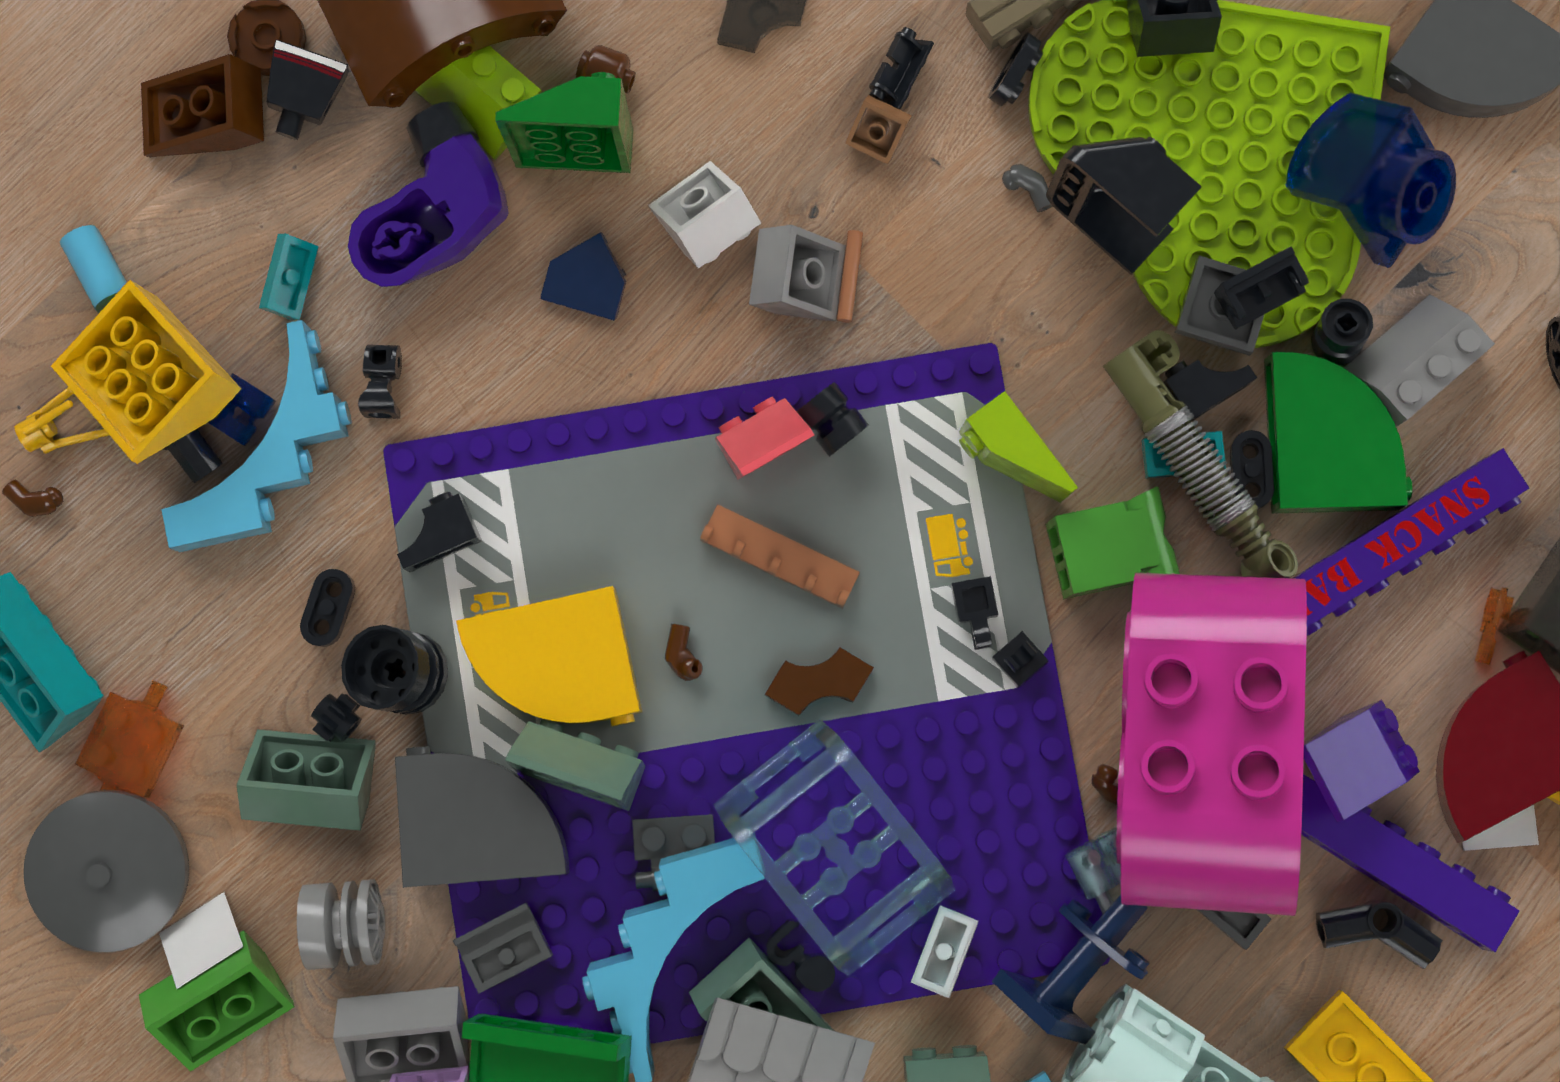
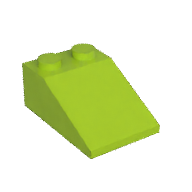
[959,391,1078,503]

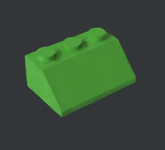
[139,930,295,1072]

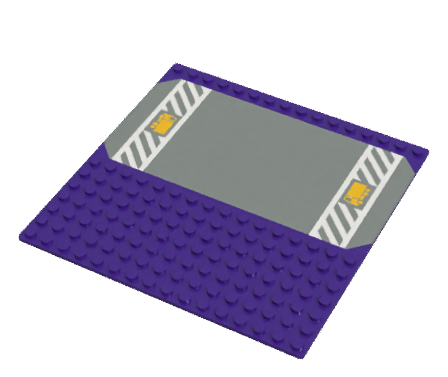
[383,343,1110,1044]

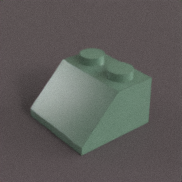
[903,1045,991,1082]

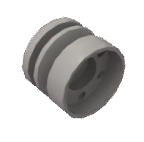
[297,879,385,970]

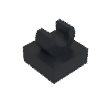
[992,631,1049,689]

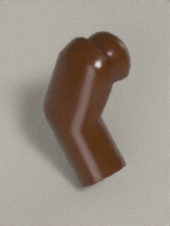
[665,624,703,681]
[1091,764,1118,805]

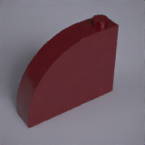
[1436,650,1560,843]

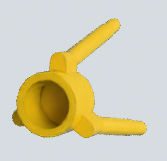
[14,387,109,454]

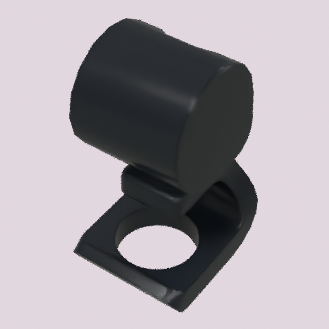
[358,344,402,419]
[766,918,835,992]

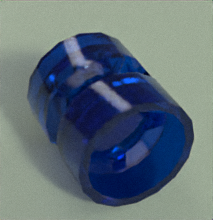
[207,373,276,447]

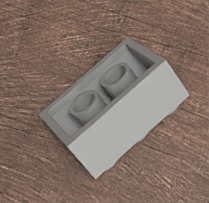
[1344,294,1495,427]
[333,986,470,1082]

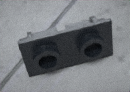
[869,27,934,110]

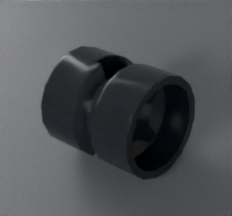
[1311,299,1373,365]
[797,382,869,457]

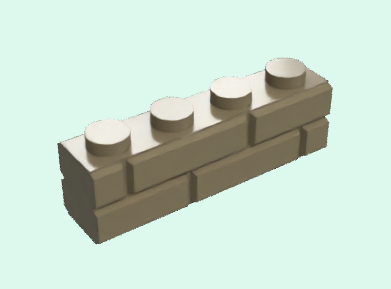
[965,0,1082,51]

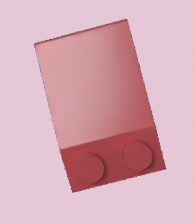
[715,396,814,480]

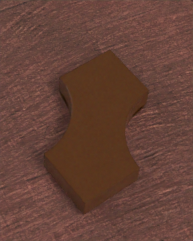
[765,647,874,716]

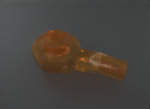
[1474,586,1514,665]

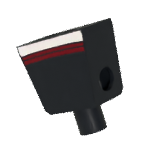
[266,39,349,140]

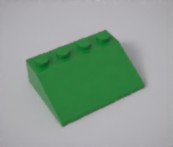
[495,72,633,173]

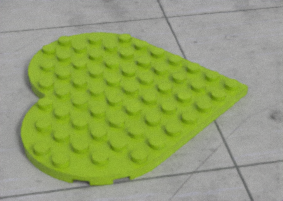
[1028,0,1391,348]

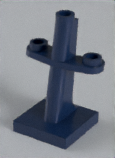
[992,895,1150,1045]

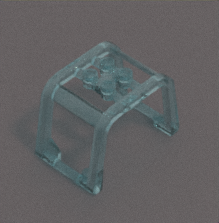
[713,719,955,976]

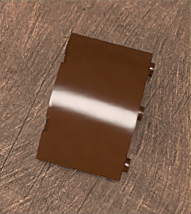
[317,0,567,108]

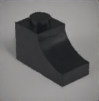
[1163,359,1257,422]
[397,492,482,572]

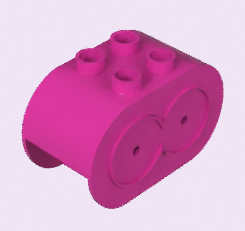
[1116,573,1307,916]

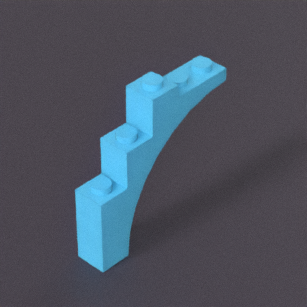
[161,320,352,552]
[583,832,766,1082]

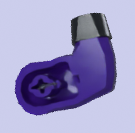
[348,101,509,287]

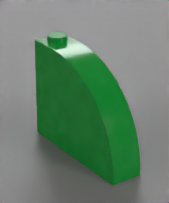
[1264,352,1412,514]

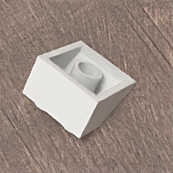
[648,161,761,268]

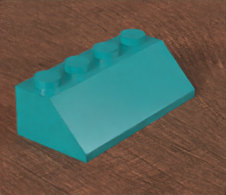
[0,572,104,752]

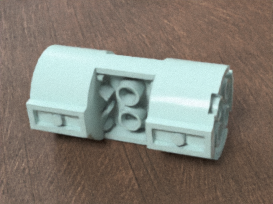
[1061,984,1274,1082]

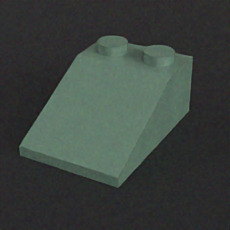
[689,938,834,1031]

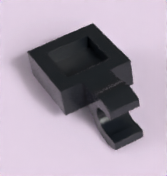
[951,576,998,650]

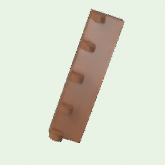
[700,504,860,609]

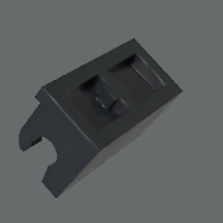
[1214,246,1309,330]

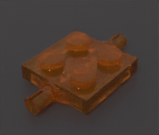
[75,680,184,798]

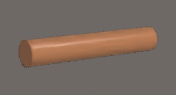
[837,230,863,323]

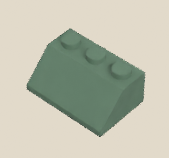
[505,719,645,811]
[236,729,376,831]

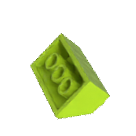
[415,46,542,160]

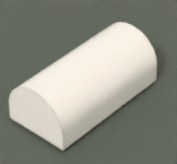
[911,906,979,998]

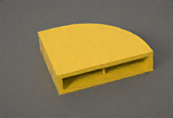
[456,586,642,727]

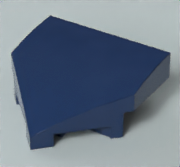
[540,232,626,321]

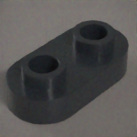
[988,32,1043,106]
[1230,430,1274,509]
[300,569,355,647]

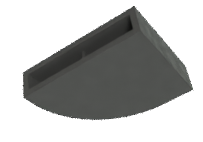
[1384,0,1560,118]
[395,746,570,888]

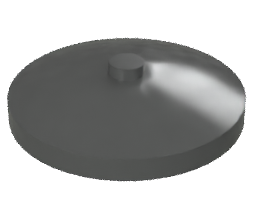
[23,790,189,952]

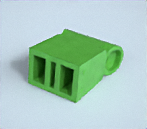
[1045,486,1180,600]

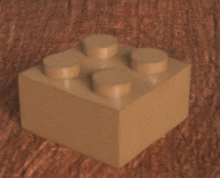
[845,95,912,164]

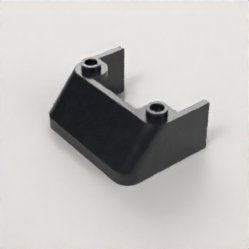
[1046,137,1202,275]

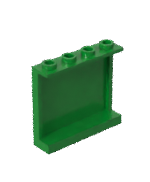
[462,1013,632,1082]

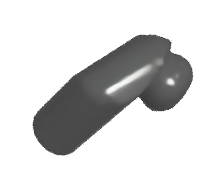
[1002,164,1053,212]

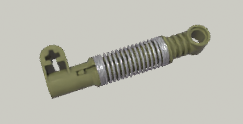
[1103,330,1298,578]

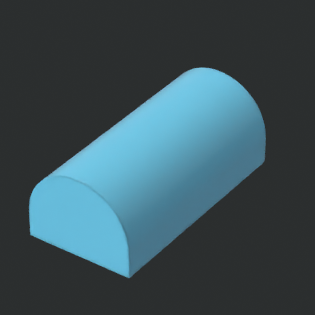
[60,225,127,313]

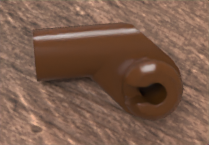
[2,479,63,517]

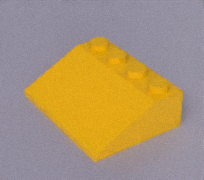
[51,280,241,464]

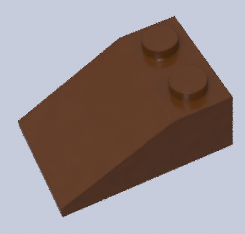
[141,54,264,158]

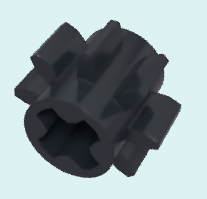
[311,693,362,742]

